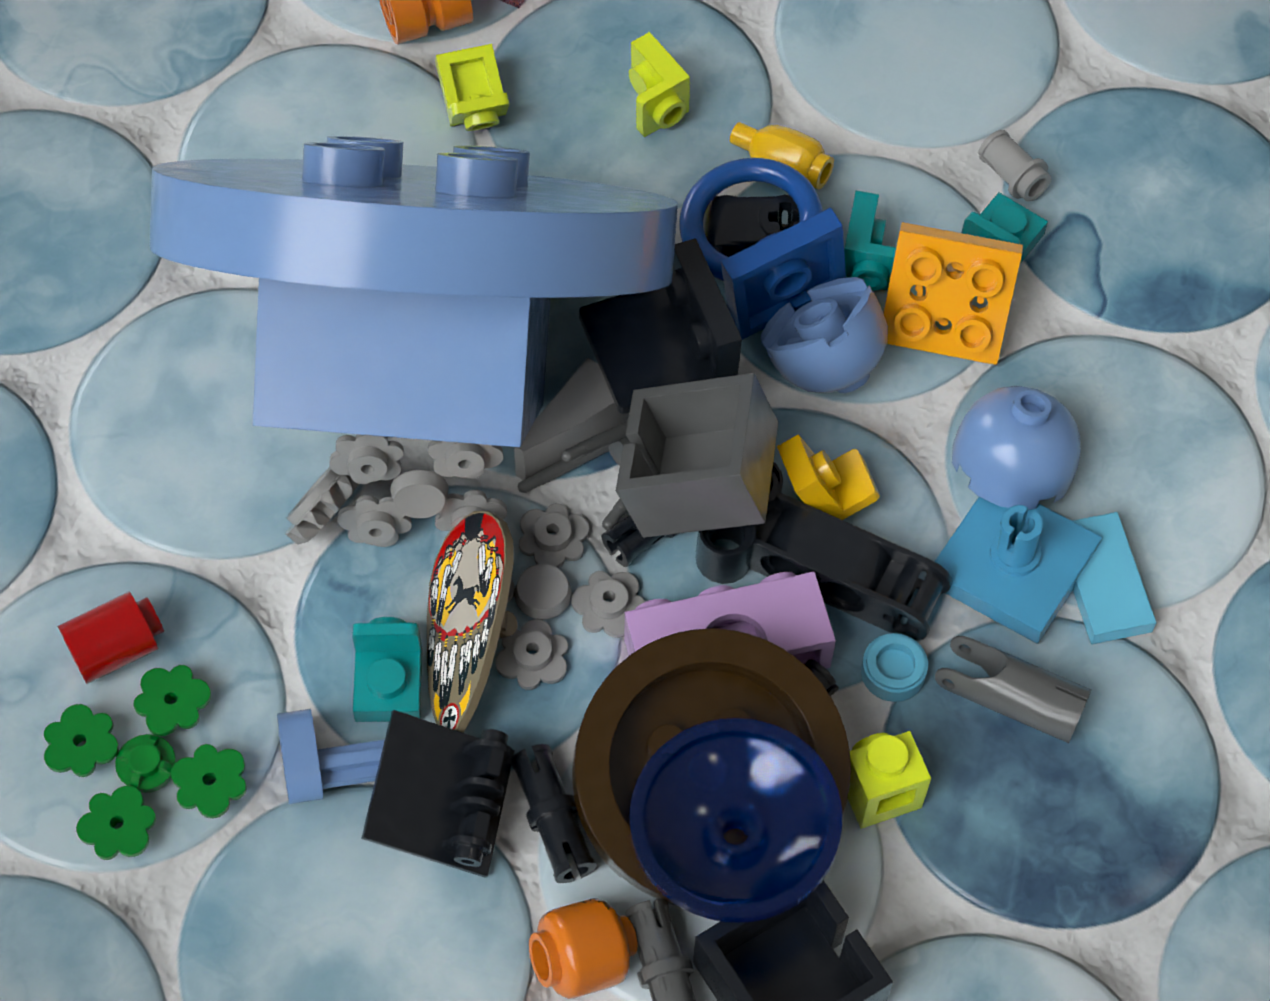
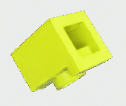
[847,731,931,829]

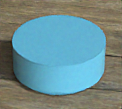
[861,633,928,702]

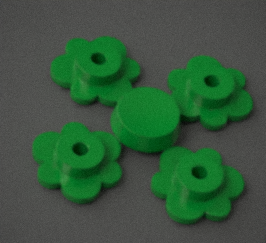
[44,665,247,860]

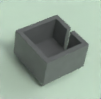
[615,373,778,538]

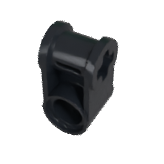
[703,194,799,257]

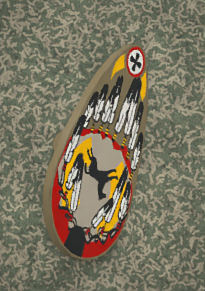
[427,511,518,733]

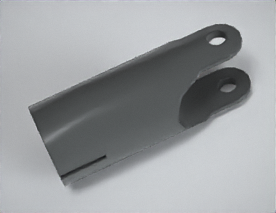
[935,636,1092,743]

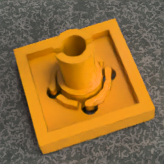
[883,222,1023,365]

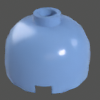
[761,277,888,393]
[952,386,1081,510]

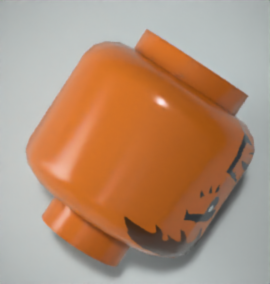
[529,898,637,999]

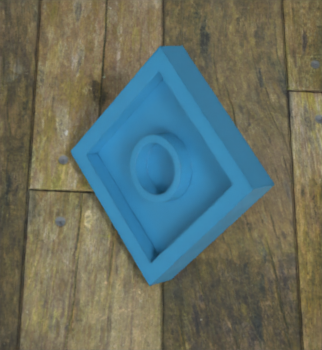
[935,497,1102,644]

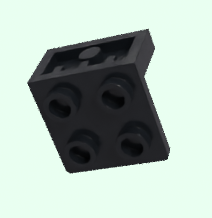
[579,238,742,414]

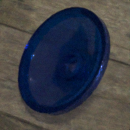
[630,718,843,923]

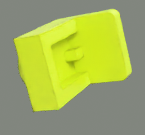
[435,44,510,131]

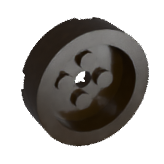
[572,628,851,910]

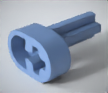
[277,709,385,804]

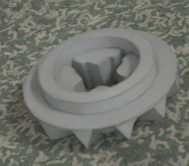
[285,467,359,545]

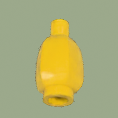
[729,122,834,190]

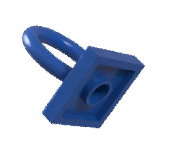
[679,158,846,340]

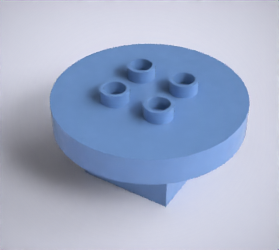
[150,136,678,447]

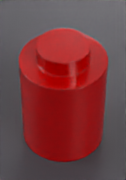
[57,591,164,684]

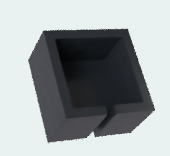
[693,866,893,1001]

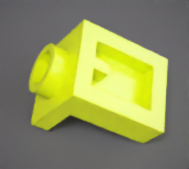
[628,32,690,137]

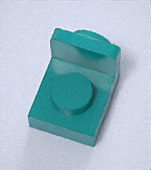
[844,190,896,291]
[961,192,1048,264]
[352,617,423,722]

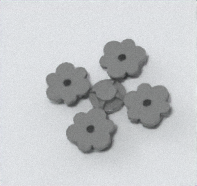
[329,434,507,547]
[496,503,645,690]

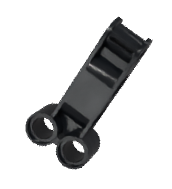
[695,462,952,641]

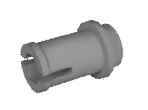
[978,130,1051,201]

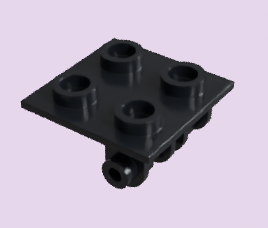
[361,710,515,878]

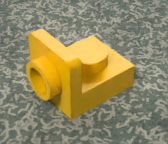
[777,434,880,520]

